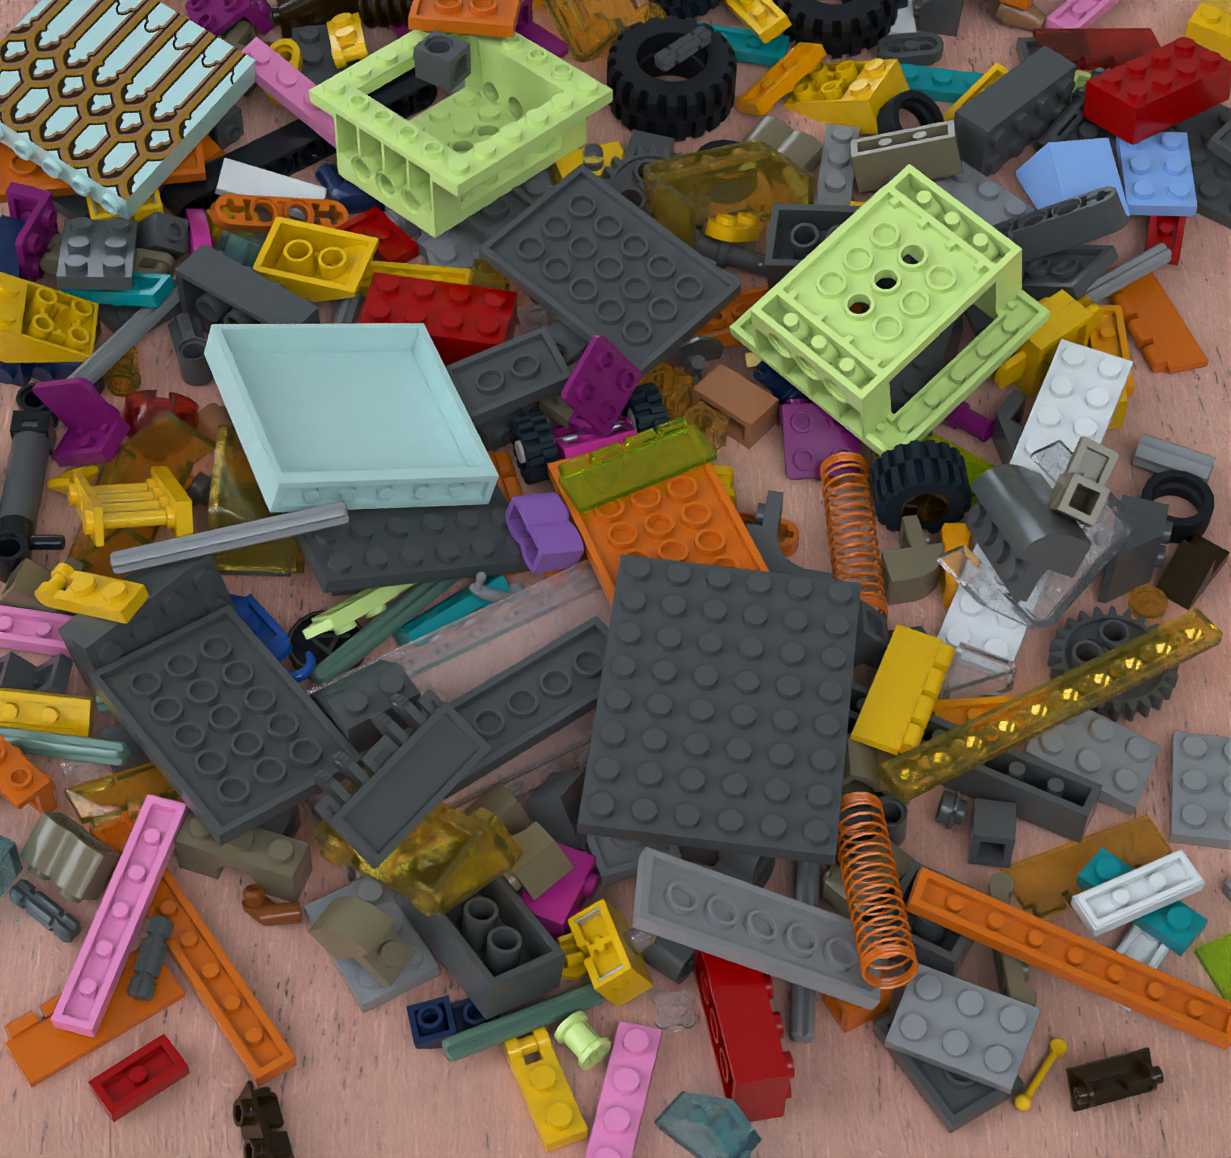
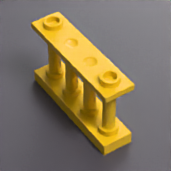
[67,466,193,547]

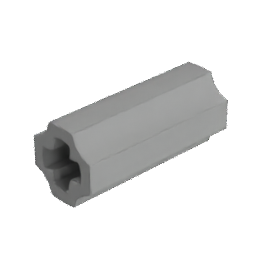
[1132,434,1216,483]

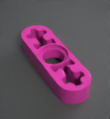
[185,209,212,255]

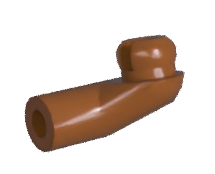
[242,884,301,926]

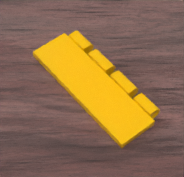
[850,624,955,756]

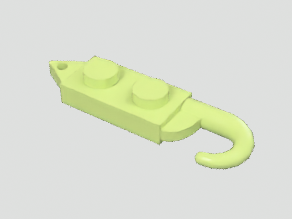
[302,583,417,640]

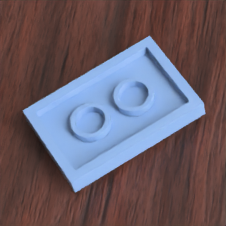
[1116,132,1197,217]

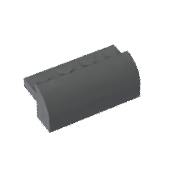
[966,464,1092,602]

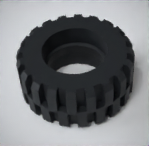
[773,0,899,58]
[607,16,737,142]

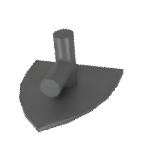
[650,336,724,396]

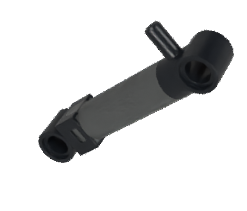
[0,382,65,584]

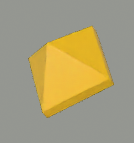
[46,465,99,496]

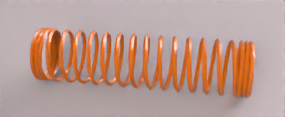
[820,452,888,620]
[837,792,919,989]

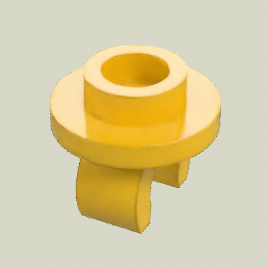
[557,933,589,980]

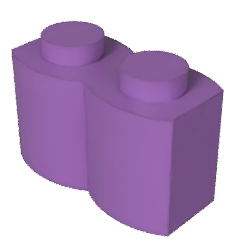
[505,492,584,573]

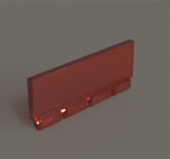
[1032,28,1161,70]

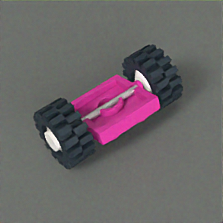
[509,382,671,485]

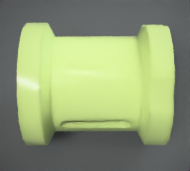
[554,1011,611,1070]

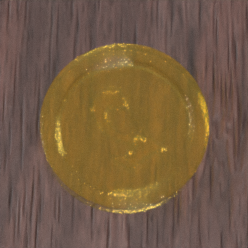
[1128,585,1168,621]

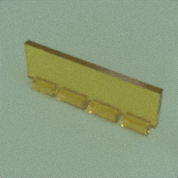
[65,762,185,832]
[1000,814,1172,919]

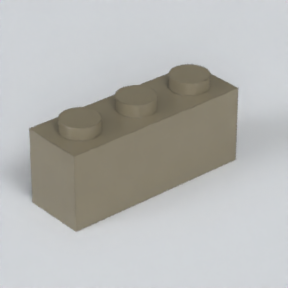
[850,120,963,193]

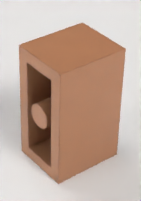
[691,363,779,449]

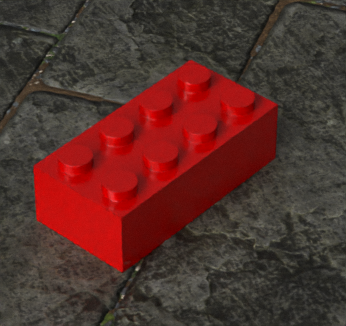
[1083,36,1231,145]
[358,272,517,366]
[693,949,795,1125]

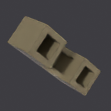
[461,782,574,900]
[174,809,313,902]

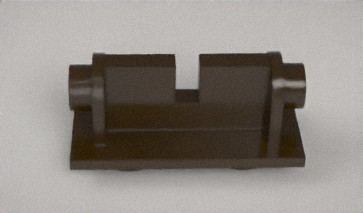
[1066,1047,1164,1112]
[233,1081,294,1158]

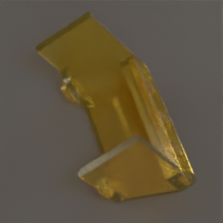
[643,140,815,250]
[66,411,217,580]

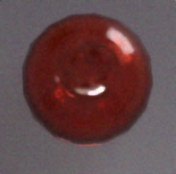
[122,390,199,458]

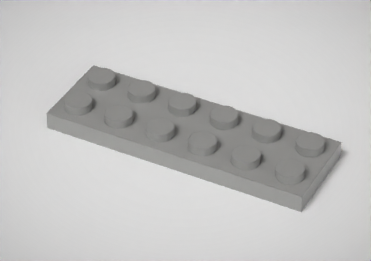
[632,847,882,1010]

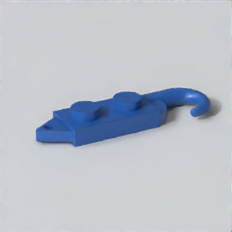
[229,594,316,683]

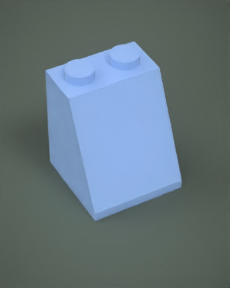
[1015,138,1130,217]

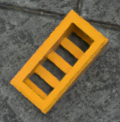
[939,523,972,608]

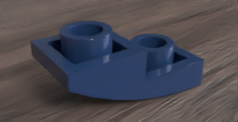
[406,995,501,1049]

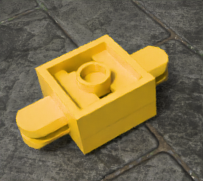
[988,289,1104,398]

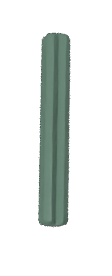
[0,726,131,766]
[442,982,605,1061]

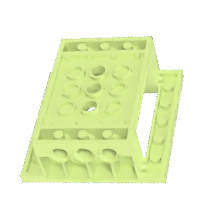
[309,30,613,238]
[730,164,1050,457]

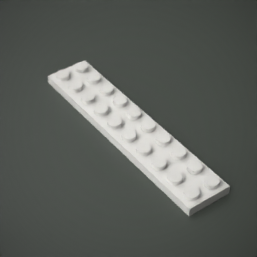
[937,339,1133,682]

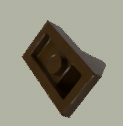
[1155,534,1230,611]

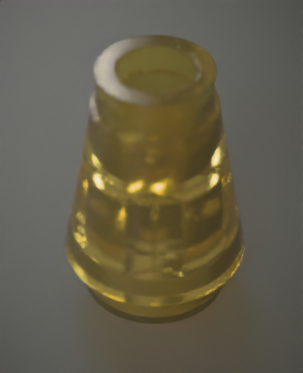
[104,346,141,397]

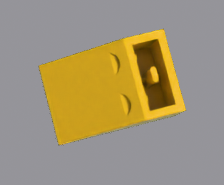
[783,58,910,134]
[0,272,99,363]

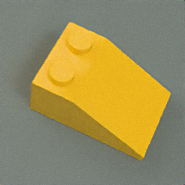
[1184,0,1231,61]
[252,216,379,302]

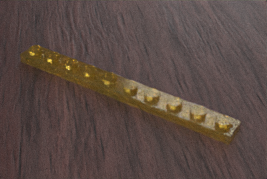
[878,608,1224,804]

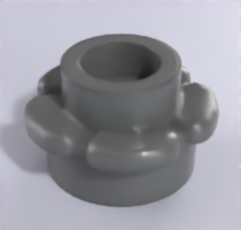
[185,471,216,507]
[935,790,967,829]

